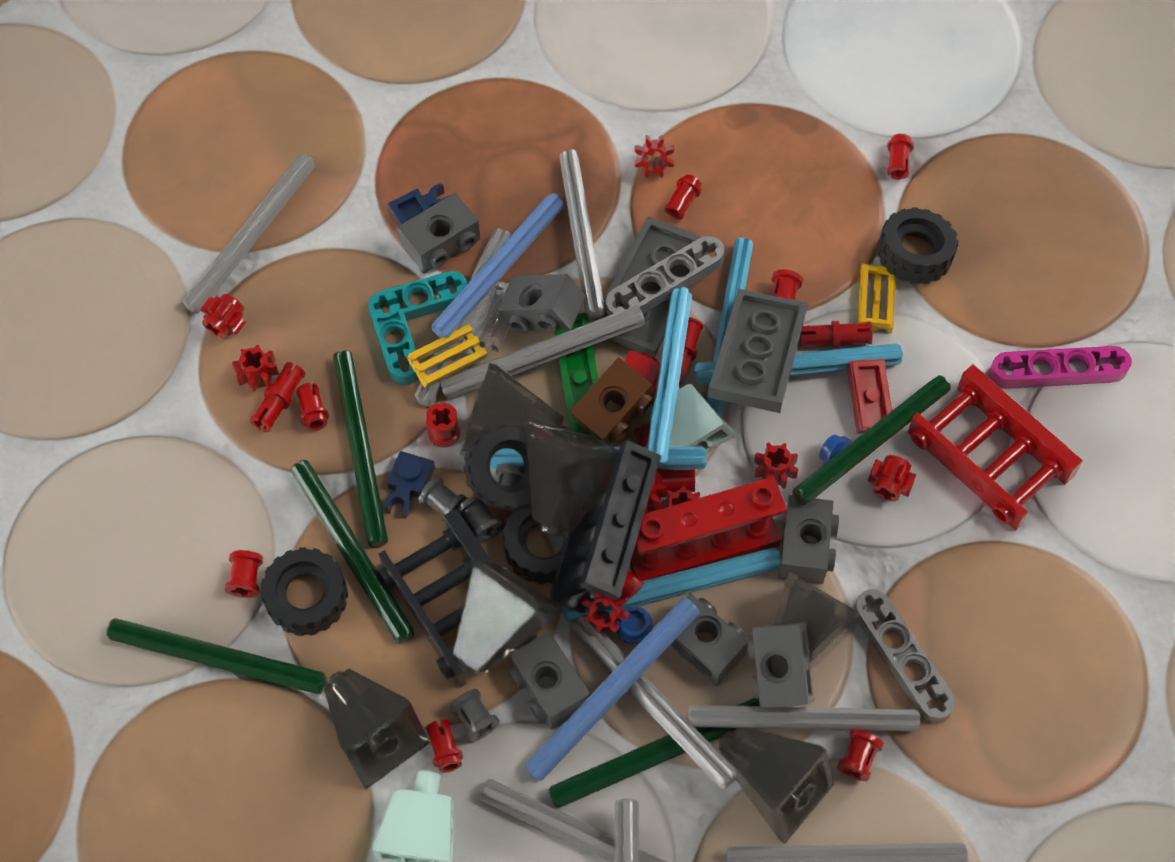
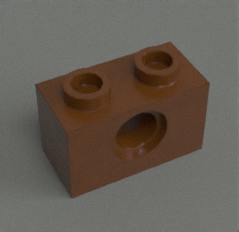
[570,357,655,447]

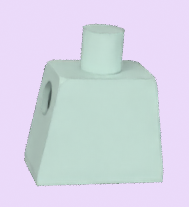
[648,384,735,470]
[373,771,454,862]

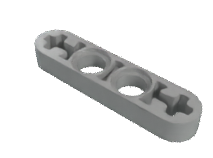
[606,236,724,316]
[854,589,955,724]

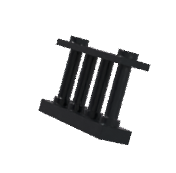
[548,440,661,614]
[377,509,537,688]

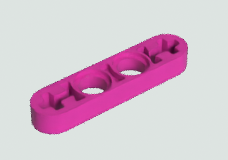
[989,346,1132,389]

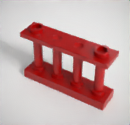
[907,364,1083,531]
[630,476,787,581]

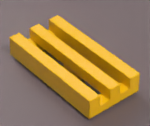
[857,264,896,334]
[407,324,488,388]

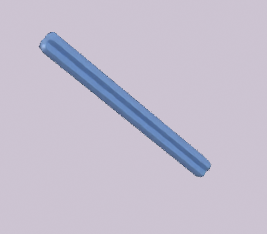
[432,194,564,338]
[525,597,700,781]

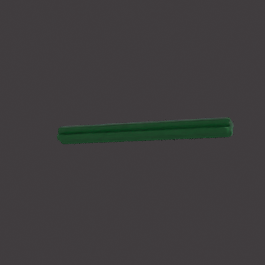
[333,350,388,547]
[792,375,951,505]
[291,460,414,644]
[106,618,327,694]
[549,698,760,808]

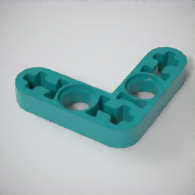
[368,271,467,385]

